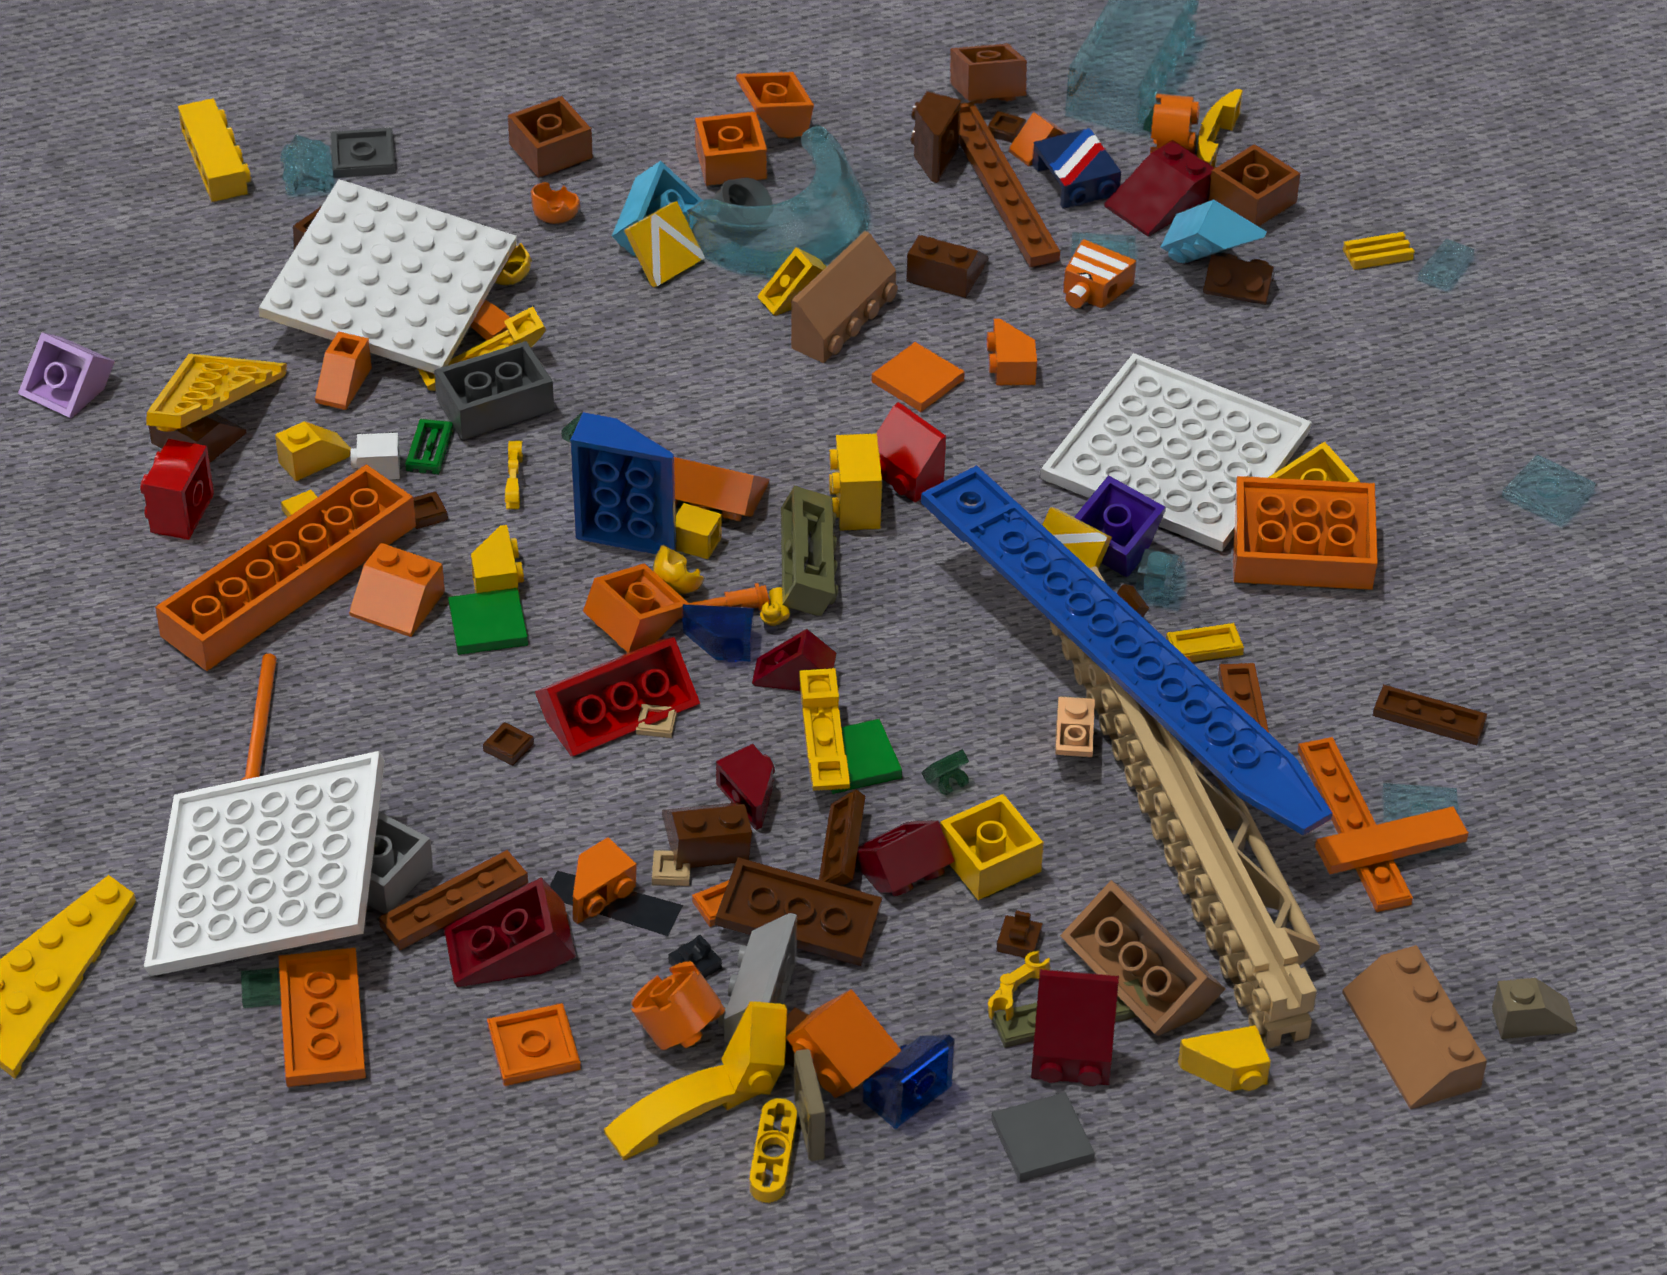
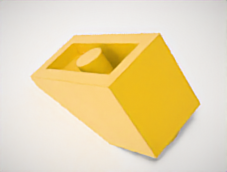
[757,247,827,316]
[275,421,351,481]
[721,1001,787,1094]
[1178,1025,1271,1092]

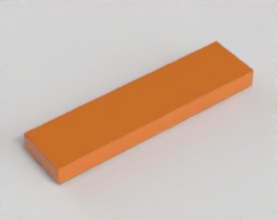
[1315,806,1469,875]

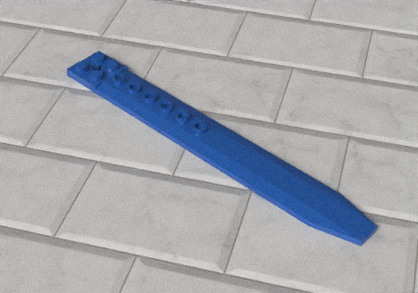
[921,465,1332,835]

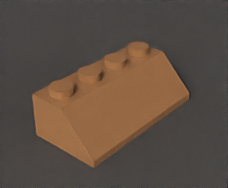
[791,231,898,363]
[1060,880,1225,1036]
[1342,945,1487,1109]

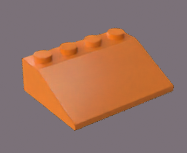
[1233,476,1378,590]

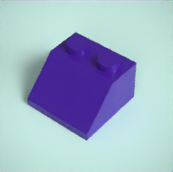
[1074,475,1166,578]

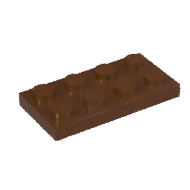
[715,857,882,966]

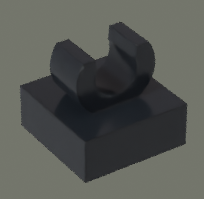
[668,935,722,978]

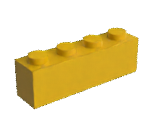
[178,98,251,202]

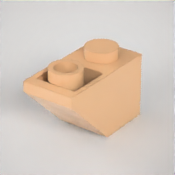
[1055,697,1095,757]

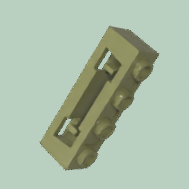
[781,485,838,616]

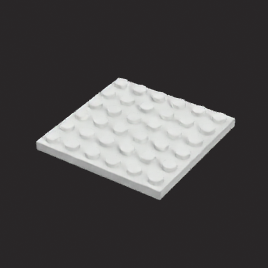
[259,179,517,373]
[1040,353,1311,551]
[144,751,385,977]

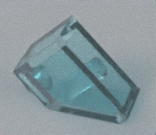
[1136,549,1184,608]

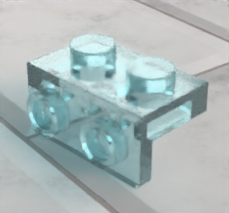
[281,134,334,196]

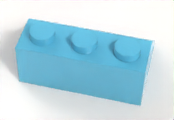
[612,161,704,256]
[1161,200,1267,263]

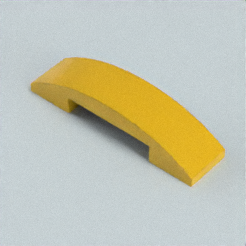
[1197,89,1243,168]
[417,306,546,391]
[799,668,850,791]
[604,1065,759,1160]

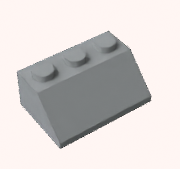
[718,913,797,1043]

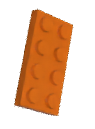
[279,947,366,1087]

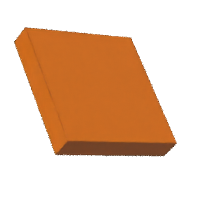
[872,342,965,412]
[487,1003,581,1086]

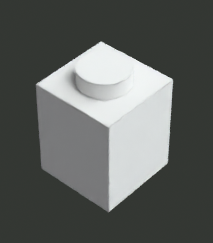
[351,433,400,480]

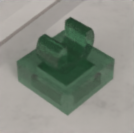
[921,749,969,795]

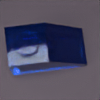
[682,604,754,662]

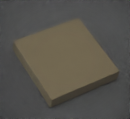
[794,1049,825,1161]

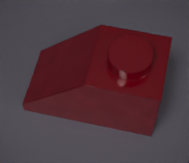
[752,629,837,691]
[716,744,775,830]

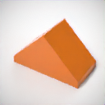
[1009,112,1067,167]

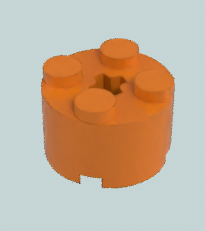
[1150,94,1200,154]
[631,962,725,1050]

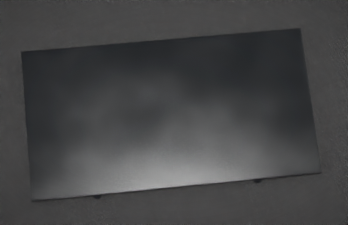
[550,870,683,937]

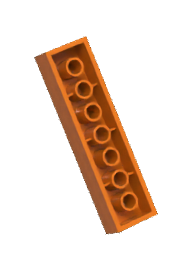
[155,464,416,671]

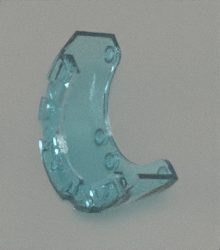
[687,124,870,279]

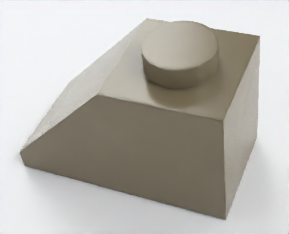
[1492,978,1577,1039]

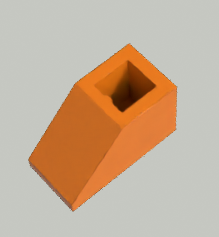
[987,318,1037,385]
[315,331,372,410]
[573,837,637,924]

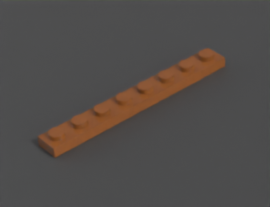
[959,101,1060,267]

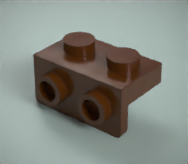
[1203,253,1275,305]

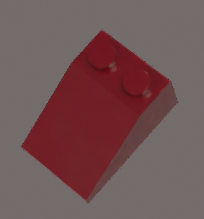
[1104,140,1214,237]
[444,877,576,987]
[1031,969,1119,1086]

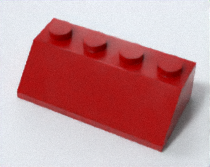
[534,637,700,756]

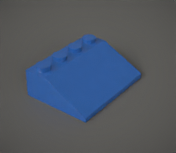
[571,412,677,554]

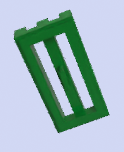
[405,419,453,475]

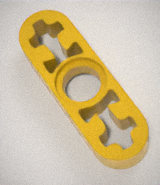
[749,1098,797,1203]

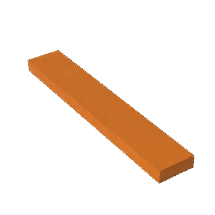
[1298,737,1413,912]

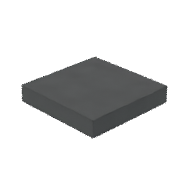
[330,128,395,178]
[991,1092,1095,1182]

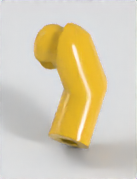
[760,587,790,626]

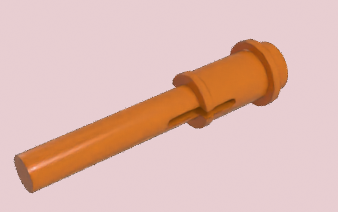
[679,583,769,619]

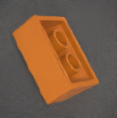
[674,457,769,521]

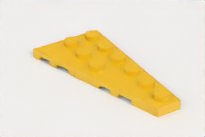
[146,354,287,432]
[0,875,136,1079]

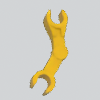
[505,441,523,509]
[988,951,1050,1021]

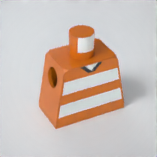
[1063,239,1136,308]

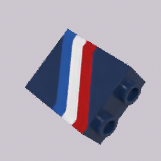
[1032,128,1121,209]

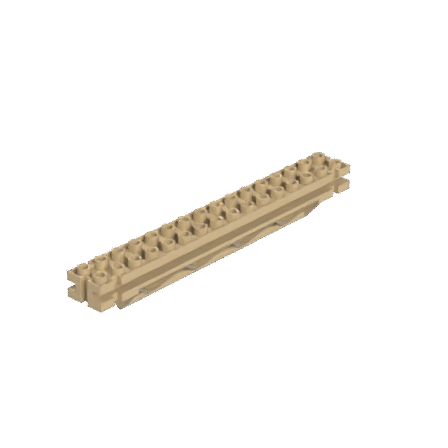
[1050,566,1320,1049]

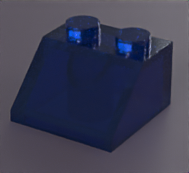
[863,1035,955,1129]

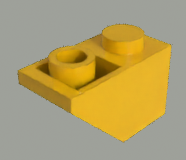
[471,525,524,593]

